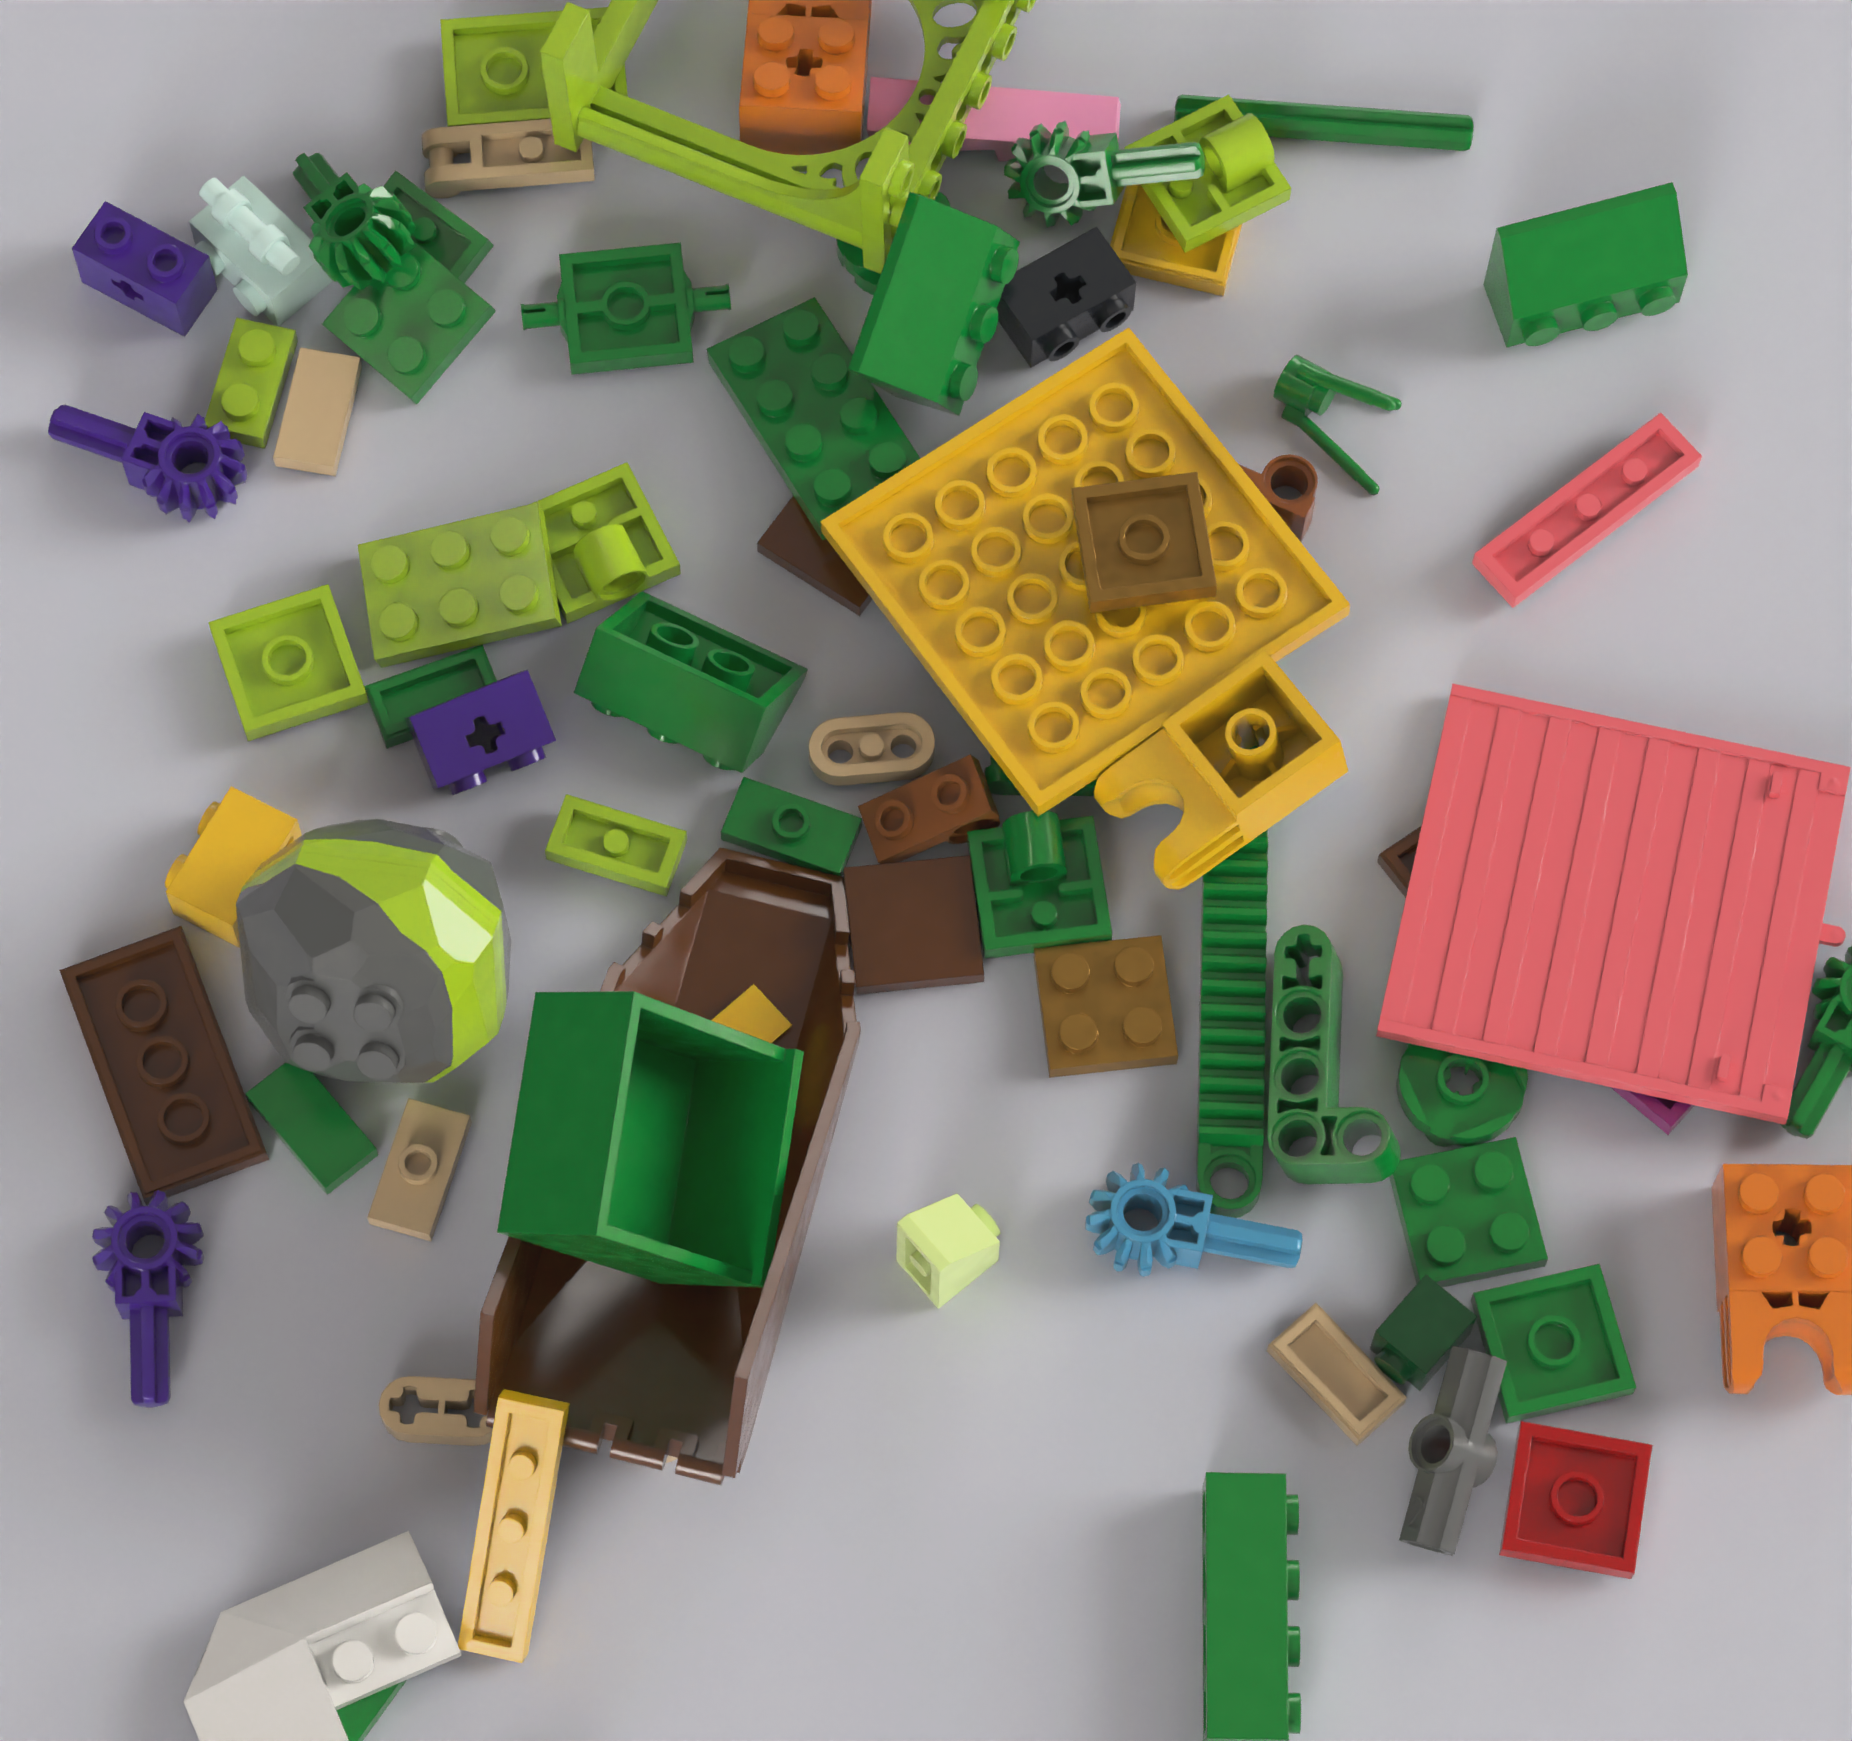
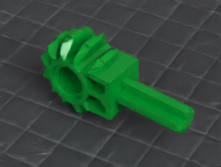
[1004,121,1205,228]
[293,153,417,290]
[1780,946,1852,1139]

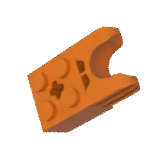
[739,0,872,155]
[1711,1164,1852,1395]

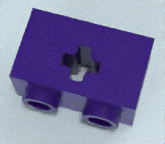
[72,201,218,337]
[405,670,556,795]

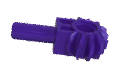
[48,405,247,523]
[92,1190,204,1408]

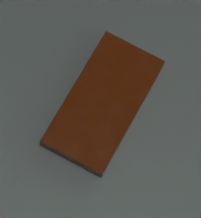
[59,926,269,1205]

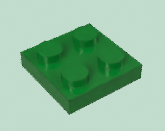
[322,241,496,404]
[1389,1137,1548,1287]
[1470,1263,1636,1424]

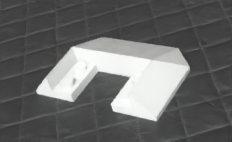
[183,1531,462,1741]

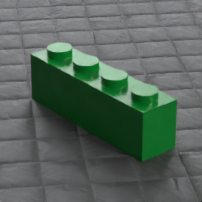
[1202,1472,1301,1741]

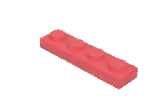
[1472,413,1702,608]

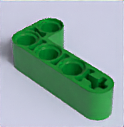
[1267,925,1401,1184]

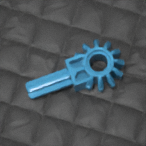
[1085,1162,1303,1277]

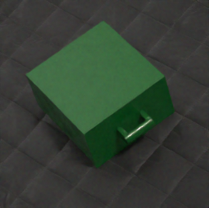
[497,991,804,1287]

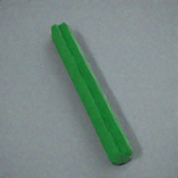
[1174,94,1474,151]

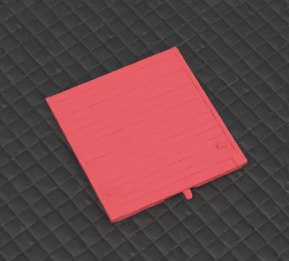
[1376,684,1851,1125]

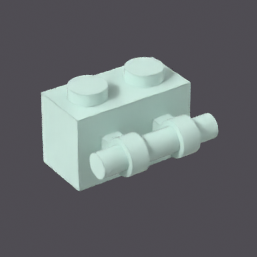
[189,176,332,326]

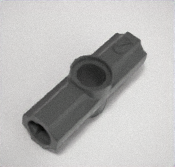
[1399,1346,1507,1556]

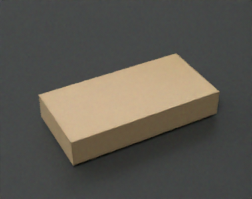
[273,347,362,476]
[1267,1303,1407,1446]

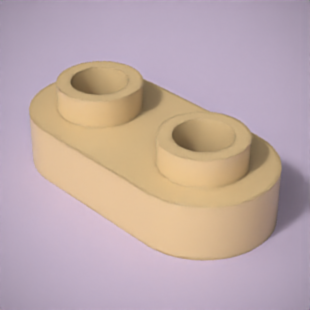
[809,712,935,786]

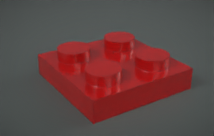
[1499,1421,1653,1579]

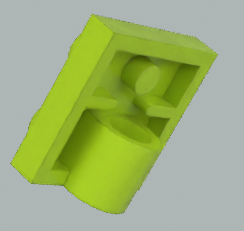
[1124,94,1292,253]
[531,462,681,624]

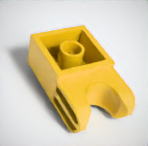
[1094,649,1348,890]

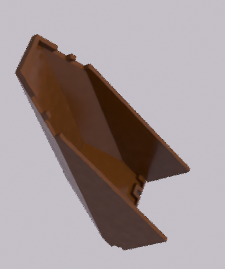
[473,847,861,1486]

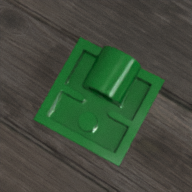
[967,810,1112,959]

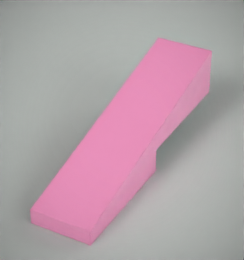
[866,77,1121,162]

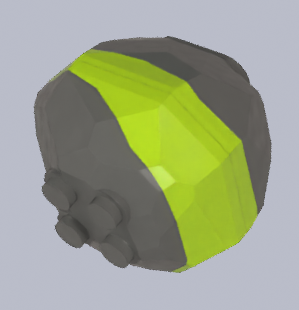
[236,819,511,1083]

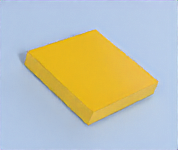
[1110,184,1242,296]

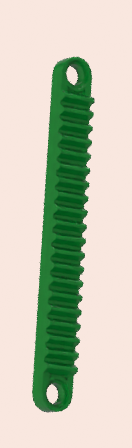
[1196,746,1268,1218]

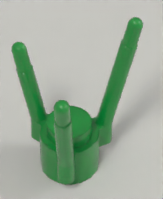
[1273,355,1402,495]

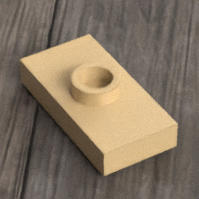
[367,1098,472,1242]

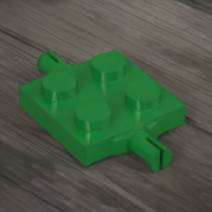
[521,242,731,375]

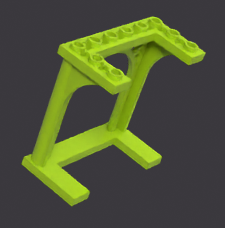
[540,0,1036,274]

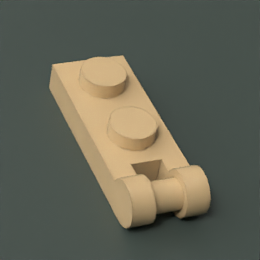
[421,119,595,198]

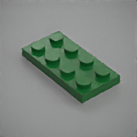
[706,297,920,540]

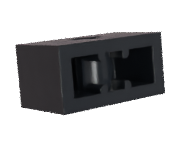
[997,226,1136,368]

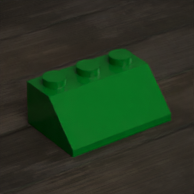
[1483,182,1688,348]
[848,192,1020,416]
[574,591,808,773]

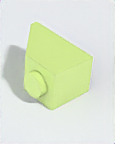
[896,1194,1001,1309]

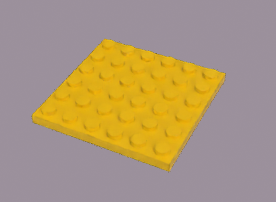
[820,327,1350,817]

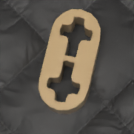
[379,1376,493,1446]

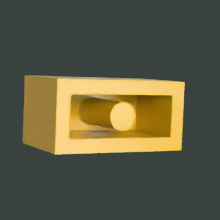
[165,786,302,948]

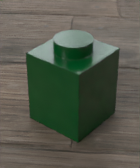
[1370,1274,1477,1391]

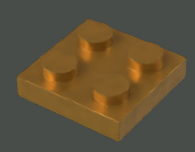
[1072,472,1217,613]
[1033,935,1178,1078]

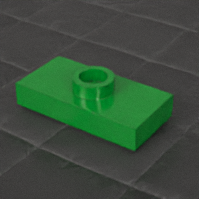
[721,777,862,876]

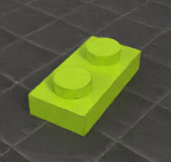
[205,317,298,449]
[545,794,687,897]

